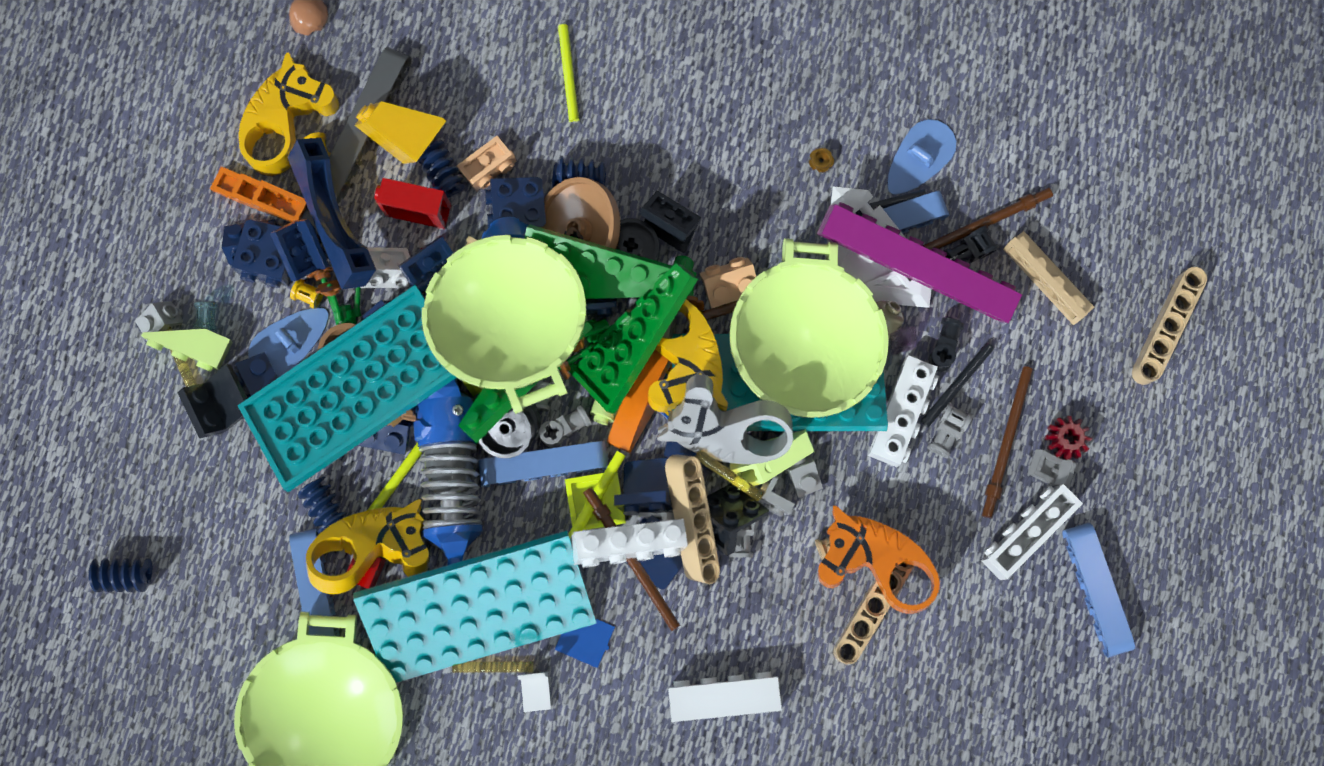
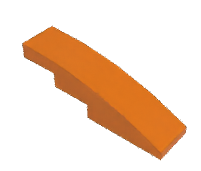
[210,166,307,222]
[607,350,672,453]

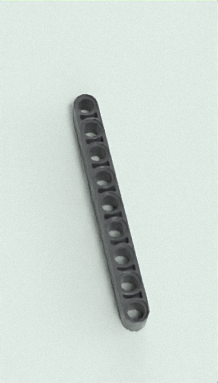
[300,47,412,244]

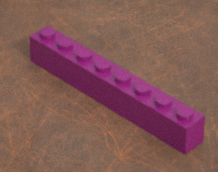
[817,202,1022,323]

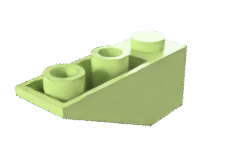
[141,329,232,372]
[730,430,814,490]

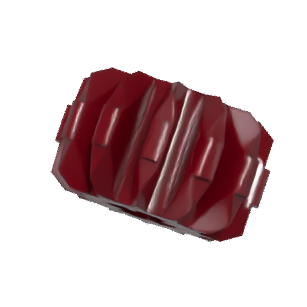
[1044,415,1092,460]

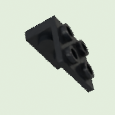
[639,191,701,253]
[177,364,248,439]
[707,482,769,556]

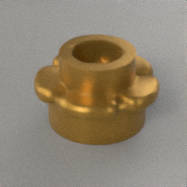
[809,148,834,173]

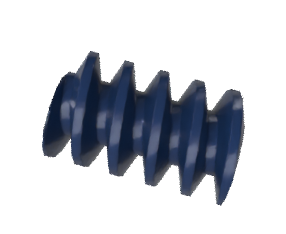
[418,140,465,198]
[552,156,606,187]
[297,477,347,534]
[88,558,153,592]

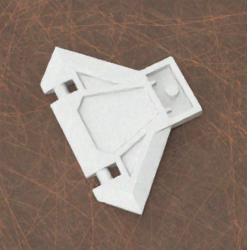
[825,187,932,308]

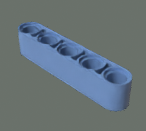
[825,191,950,243]
[478,441,609,487]
[1062,523,1135,658]
[289,528,340,636]

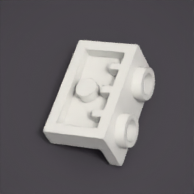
[360,247,410,288]

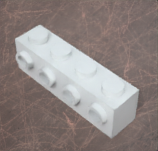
[867,355,939,467]
[981,484,1083,580]
[571,519,688,567]
[668,672,782,722]

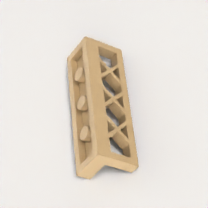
[1003,231,1094,325]

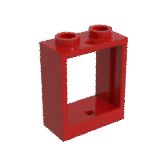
[374,178,451,229]

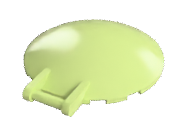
[422,235,586,414]
[730,238,889,418]
[234,611,403,766]

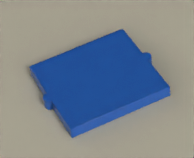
[554,618,615,668]

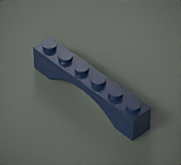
[287,138,376,289]

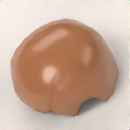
[289,0,328,35]

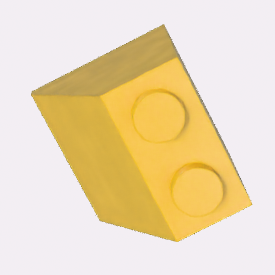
[354,101,446,164]

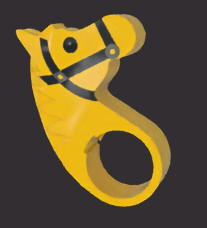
[238,52,339,176]
[648,300,728,412]
[306,499,429,594]

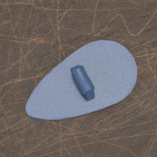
[888,120,956,195]
[248,308,329,378]

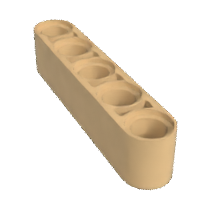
[1132,267,1207,385]
[665,454,720,584]
[833,565,914,664]

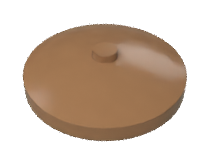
[543,177,620,249]

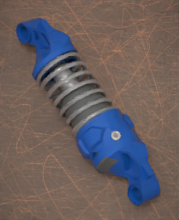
[414,379,483,565]

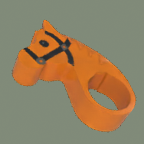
[818,505,940,614]

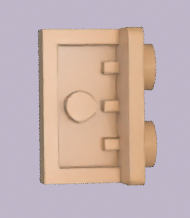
[457,136,517,192]
[699,257,756,308]

